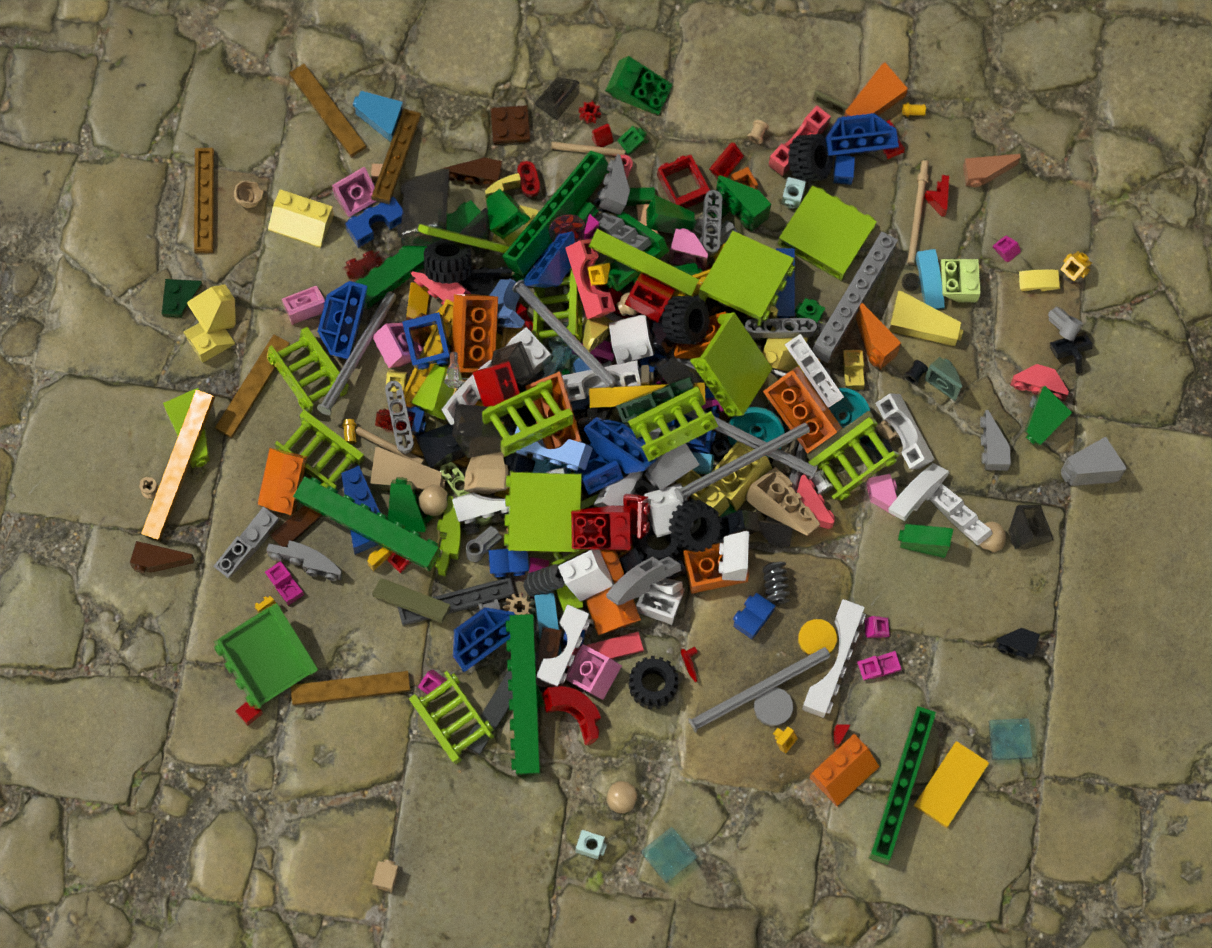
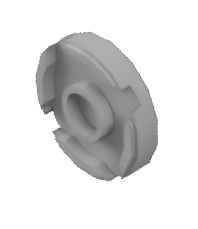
[754,687,793,727]

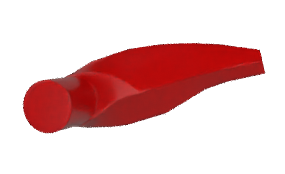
[681,647,698,682]

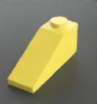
[582,316,614,352]

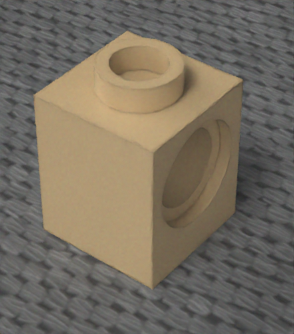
[372,859,399,893]

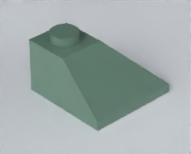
[924,357,962,401]

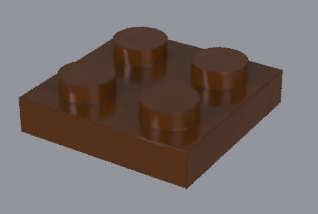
[491,105,530,144]

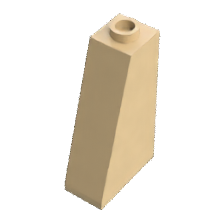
[370,447,445,494]

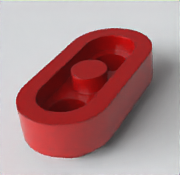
[517,161,540,197]

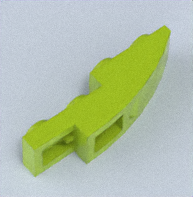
[435,496,461,576]

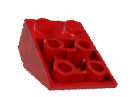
[571,505,633,550]

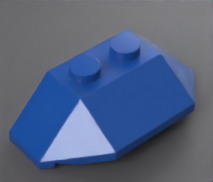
[826,113,899,156]
[524,231,575,288]
[317,281,368,359]
[584,417,657,474]
[453,607,515,672]

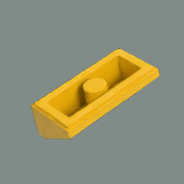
[406,282,429,320]

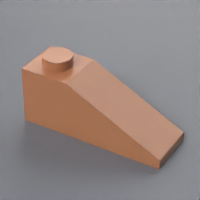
[963,154,1021,187]

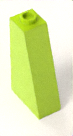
[163,388,210,468]

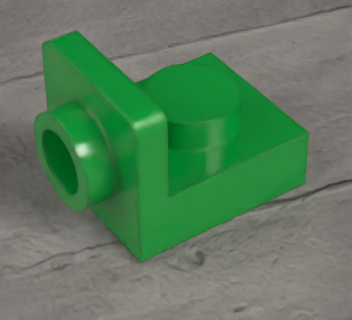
[617,126,649,155]

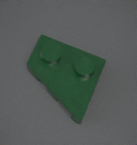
[161,279,202,318]

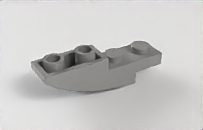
[214,506,280,578]
[267,540,342,581]
[606,556,681,605]

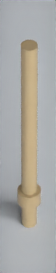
[907,160,929,265]

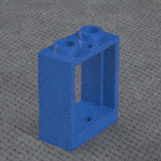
[402,312,452,370]

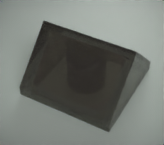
[534,77,579,120]

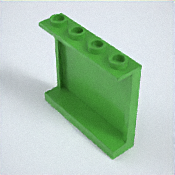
[213,603,318,709]

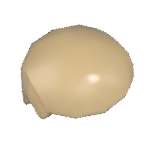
[234,180,263,208]
[419,484,448,516]
[980,522,1006,552]
[606,781,637,814]

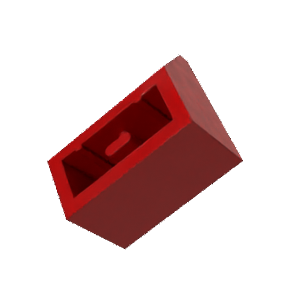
[625,273,675,322]
[473,360,520,409]

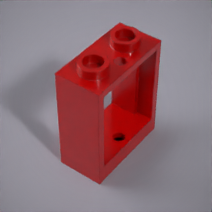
[657,154,710,209]

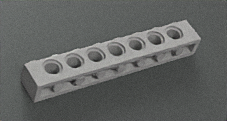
[812,231,898,363]

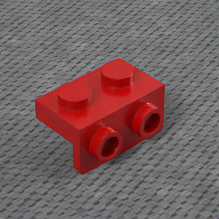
[623,494,650,539]

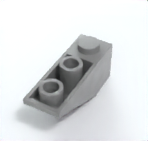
[599,154,630,215]
[980,410,1011,470]

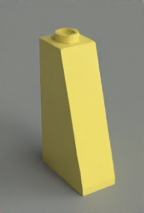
[889,291,963,346]

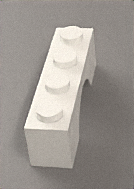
[562,360,642,401]
[875,393,935,469]
[536,604,591,687]

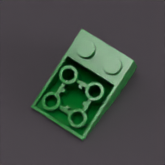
[605,56,673,115]
[716,175,771,232]

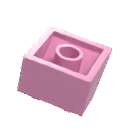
[669,229,708,272]
[373,323,424,368]
[565,644,622,700]

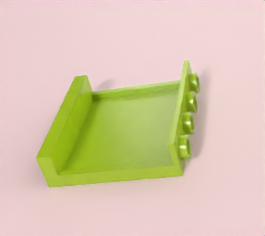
[778,185,877,281]
[699,231,795,326]
[690,312,772,417]
[504,471,581,552]

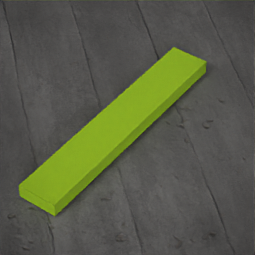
[418,224,510,253]
[588,229,699,296]

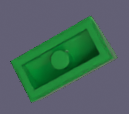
[626,187,655,206]

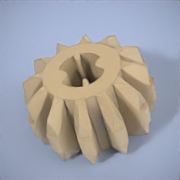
[503,593,536,619]

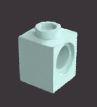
[781,177,806,209]
[575,830,607,860]

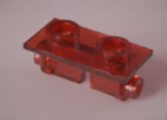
[342,250,383,279]
[375,408,414,435]

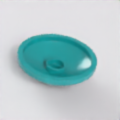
[821,388,870,440]
[728,407,785,458]

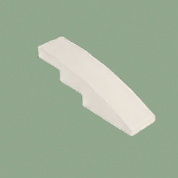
[785,334,844,408]
[442,360,495,425]
[888,463,949,521]
[929,483,992,545]

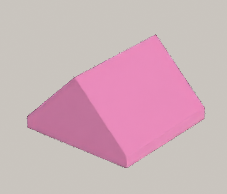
[332,167,376,217]
[281,286,325,325]

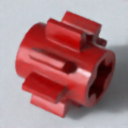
[579,101,601,125]

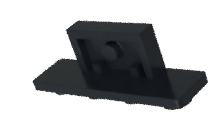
[458,267,512,296]

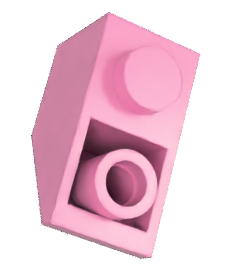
[866,474,897,516]

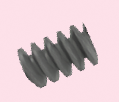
[763,562,791,605]
[523,564,565,597]

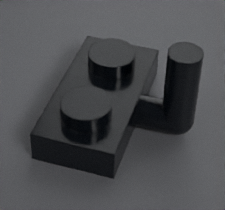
[1050,332,1093,374]

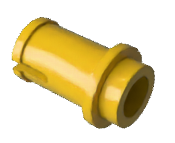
[902,102,926,117]
[341,419,357,444]

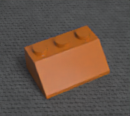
[258,448,308,515]
[683,542,749,594]
[810,734,880,806]

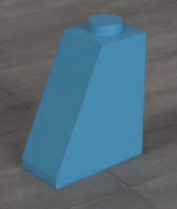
[353,90,403,142]

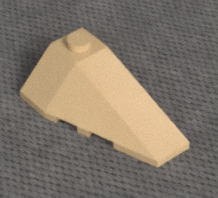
[464,421,508,496]
[745,467,820,536]

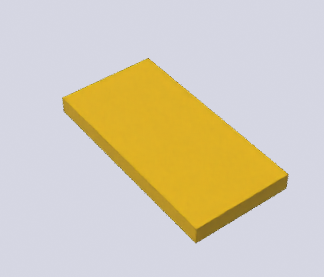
[914,741,989,828]

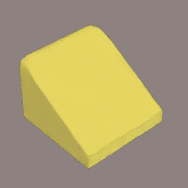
[386,370,407,392]

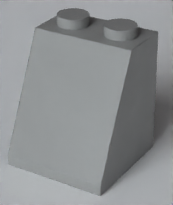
[645,426,700,490]
[1061,437,1127,486]

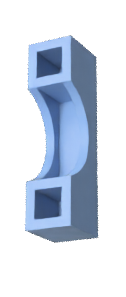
[515,427,593,471]

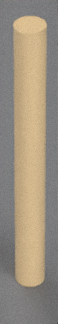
[551,142,625,156]
[355,427,425,465]

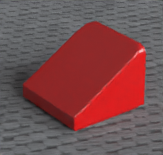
[592,123,614,147]
[387,553,412,573]
[235,702,263,726]
[834,724,851,748]

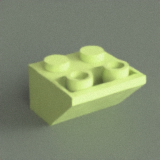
[941,259,980,302]

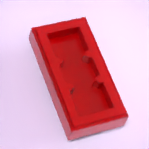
[709,143,744,180]

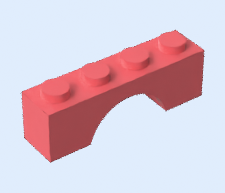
[768,105,831,177]
[566,239,615,320]

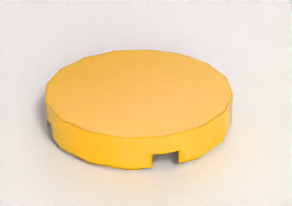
[798,619,837,655]

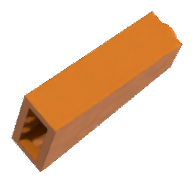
[844,62,908,117]

